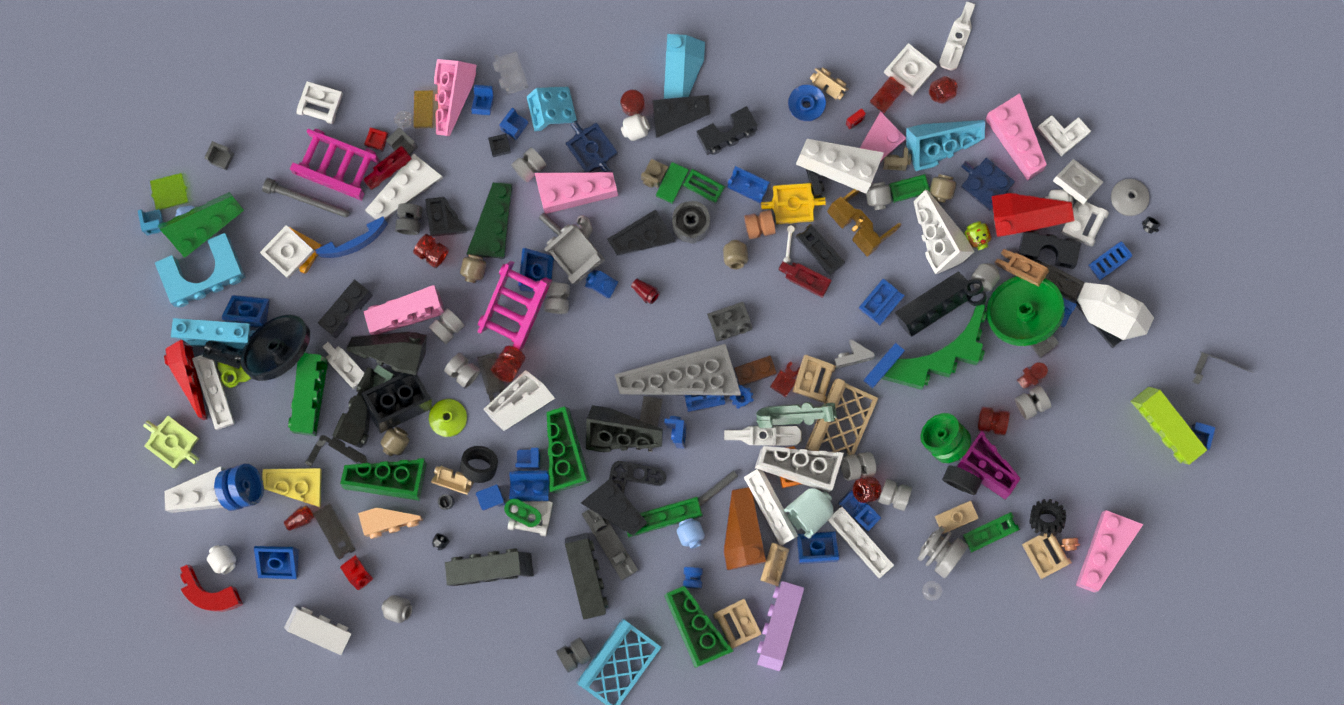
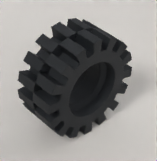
[1029,499,1066,537]

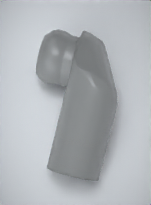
[576,215,593,239]

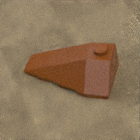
[724,487,766,570]

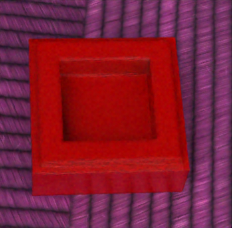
[846,108,866,129]
[364,127,389,152]

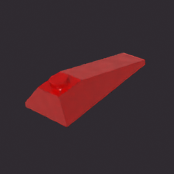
[992,193,1075,237]
[164,340,207,420]

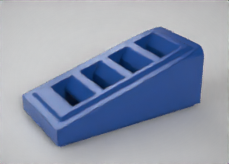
[1088,241,1133,280]

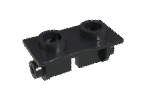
[202,340,243,369]

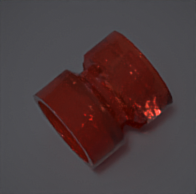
[413,234,449,269]
[491,346,526,382]
[978,406,1010,436]

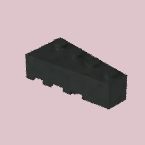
[445,548,534,586]

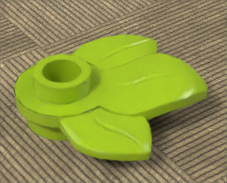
[218,362,251,388]

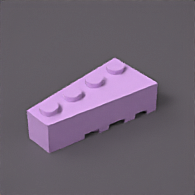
[757,581,804,671]

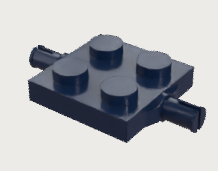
[565,121,618,173]
[961,158,1015,211]

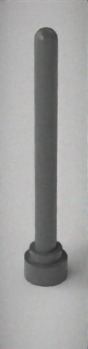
[262,178,350,217]

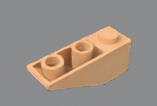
[358,508,423,539]

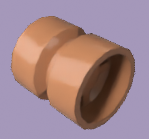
[744,210,776,240]

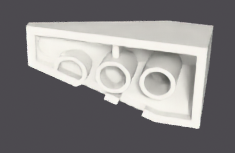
[913,190,974,274]

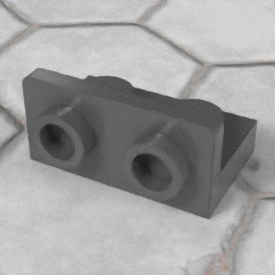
[707,302,752,342]

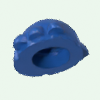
[730,385,754,409]

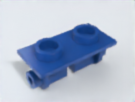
[684,395,725,412]

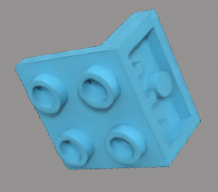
[526,87,577,131]

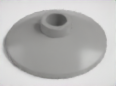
[1111,179,1149,216]

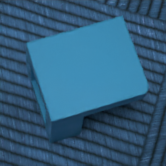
[138,209,163,235]

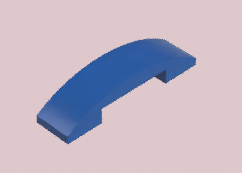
[315,216,388,258]

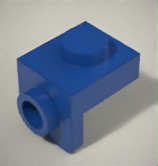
[471,85,494,115]
[585,270,618,298]

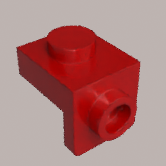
[340,555,373,590]

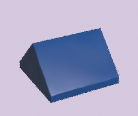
[518,248,554,292]
[222,295,269,327]
[797,532,839,564]
[254,546,299,579]

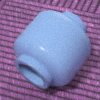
[677,518,705,549]

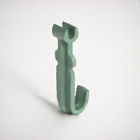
[756,402,837,428]

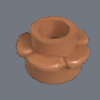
[1061,538,1080,551]

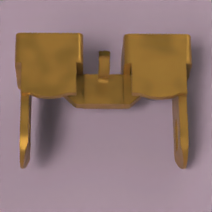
[827,189,902,257]

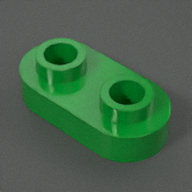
[504,499,542,528]

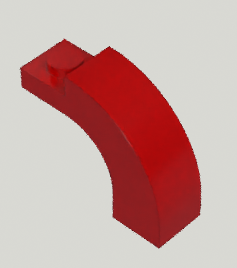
[180,565,243,612]

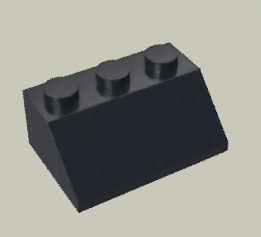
[362,373,432,433]

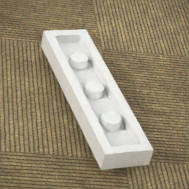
[192,355,235,430]
[744,469,798,546]
[828,507,894,578]

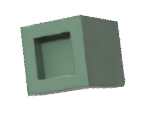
[373,365,396,387]

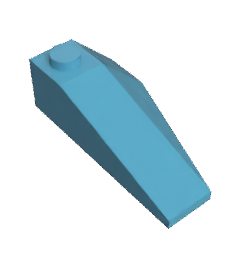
[664,34,705,99]
[906,120,985,171]

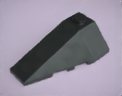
[346,332,427,375]
[332,367,375,448]
[586,405,663,453]

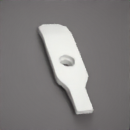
[939,2,975,71]
[724,426,802,446]

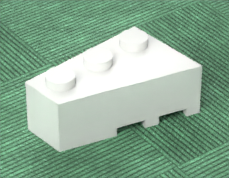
[284,606,351,655]

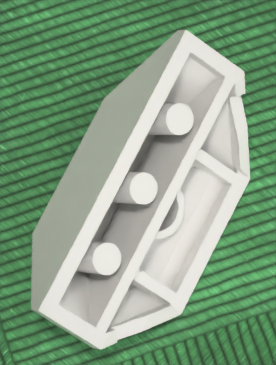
[1077,283,1154,340]

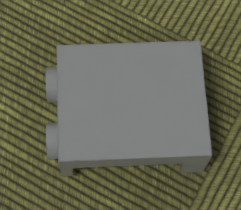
[544,224,605,284]

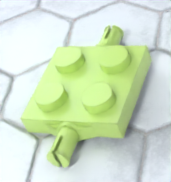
[143,416,200,469]

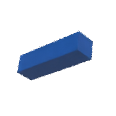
[864,343,905,388]

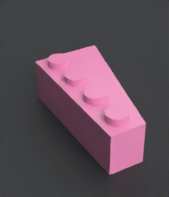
[985,93,1047,181]
[535,172,618,214]
[363,285,445,335]
[1076,510,1143,593]

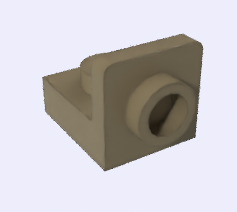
[883,147,911,171]
[641,159,668,188]

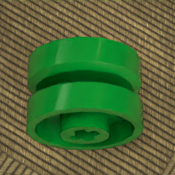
[920,413,971,463]

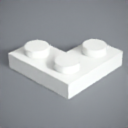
[1037,115,1091,157]

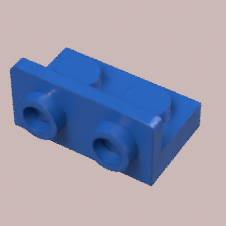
[664,416,687,449]
[509,470,550,502]

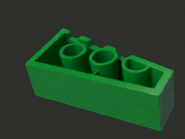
[547,406,591,493]

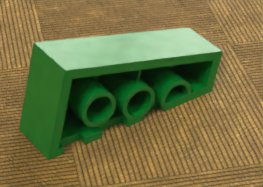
[158,192,244,258]
[288,353,329,436]
[340,458,427,501]
[664,586,733,668]

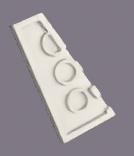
[365,154,443,220]

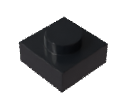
[488,133,511,157]

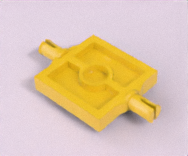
[761,183,826,224]

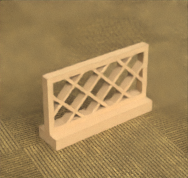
[805,378,878,466]

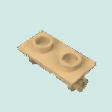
[810,67,849,100]
[431,465,474,495]

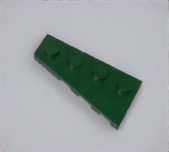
[466,182,512,259]

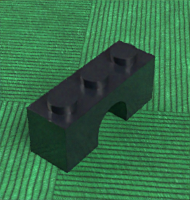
[697,106,757,155]
[1018,230,1081,269]
[318,279,373,338]

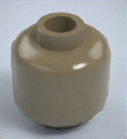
[929,174,957,203]
[723,240,748,270]
[460,254,487,283]
[381,426,409,456]

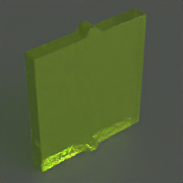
[150,173,189,210]

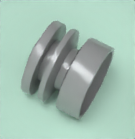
[917,525,969,579]

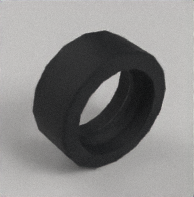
[460,446,498,483]
[942,465,982,495]

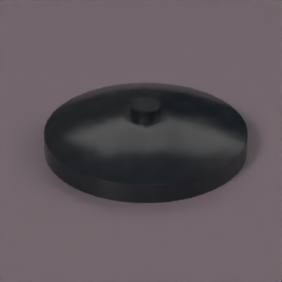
[241,315,310,381]

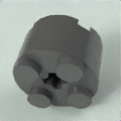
[672,201,710,244]

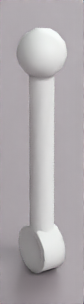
[783,225,795,264]

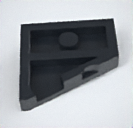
[425,197,467,237]

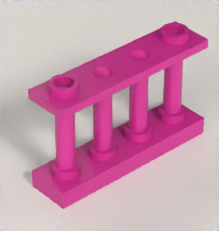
[290,129,380,201]
[478,261,552,352]

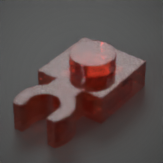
[770,361,800,398]

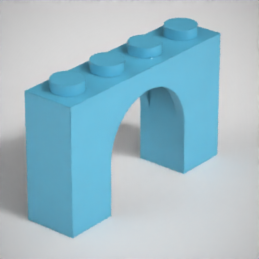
[155,233,246,308]

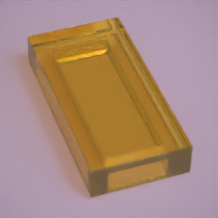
[414,90,434,129]

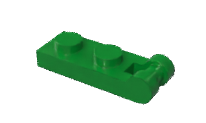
[962,512,1020,553]

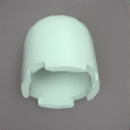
[784,488,834,538]

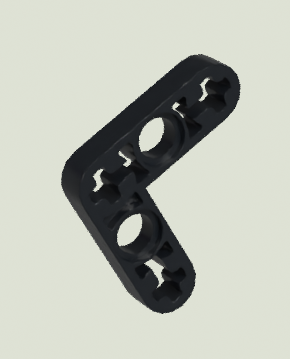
[609,461,666,494]

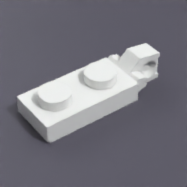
[322,342,364,389]

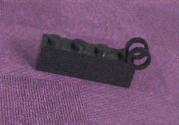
[895,271,987,337]

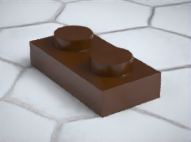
[734,355,777,386]

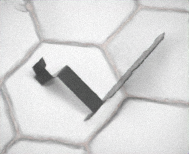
[1192,351,1254,385]
[305,435,368,467]

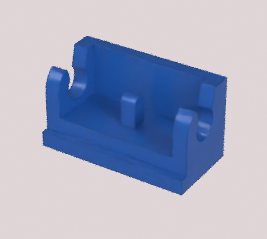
[727,166,769,204]

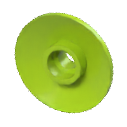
[429,399,467,437]

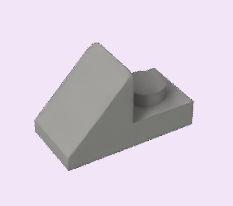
[834,339,875,369]

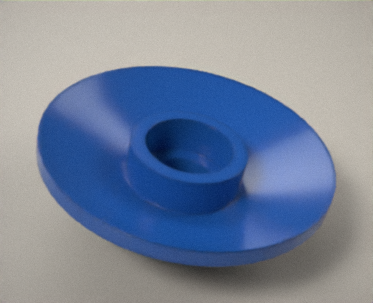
[788,85,826,121]

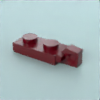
[363,146,412,190]
[779,261,832,298]

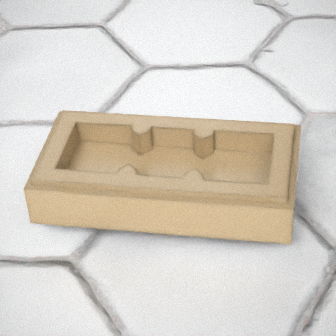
[935,501,979,534]
[761,543,789,586]

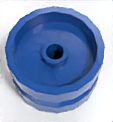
[214,464,264,511]

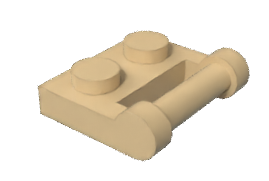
[792,355,836,403]
[1022,533,1072,579]
[713,599,762,649]

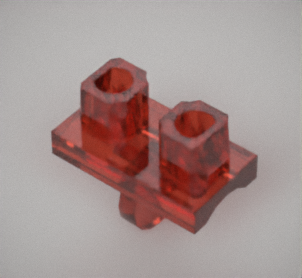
[869,76,905,114]
[1017,362,1048,389]

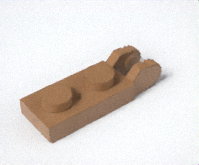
[995,249,1049,286]

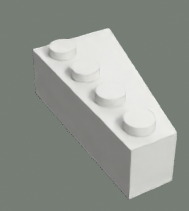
[755,446,844,493]

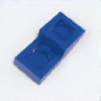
[838,490,881,532]

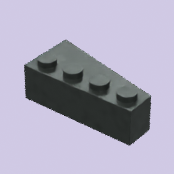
[565,533,609,620]

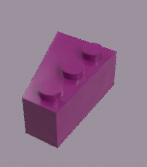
[956,430,1021,500]

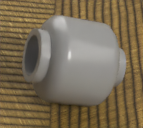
[866,182,892,210]
[971,263,1000,292]
[382,595,412,623]

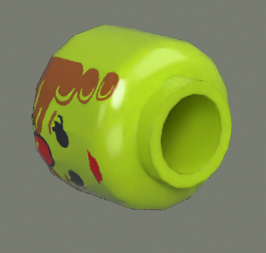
[964,221,992,250]

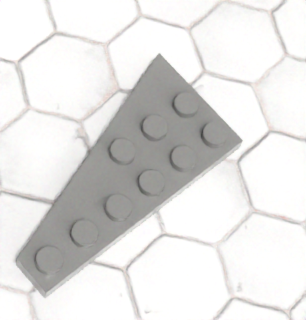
[615,344,741,395]

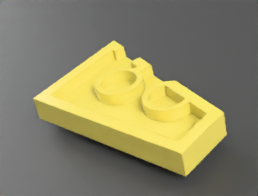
[262,468,322,508]

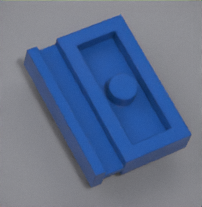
[859,279,905,325]

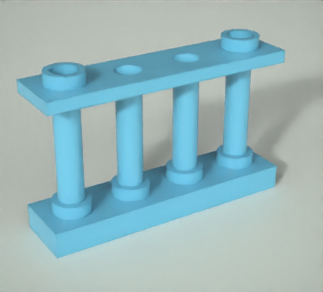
[171,318,255,350]

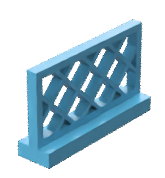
[576,619,661,705]

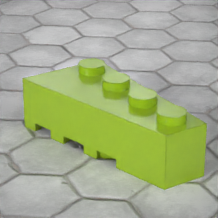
[1130,387,1207,465]

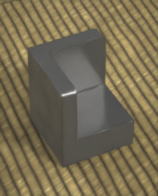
[386,127,418,155]
[204,141,234,171]
[1030,335,1059,358]

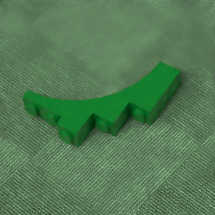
[882,305,987,390]

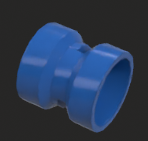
[683,567,703,589]

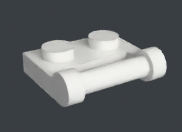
[297,82,343,124]
[1061,201,1109,247]
[508,501,553,537]

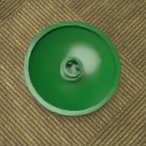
[986,276,1065,346]

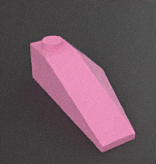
[434,59,477,136]

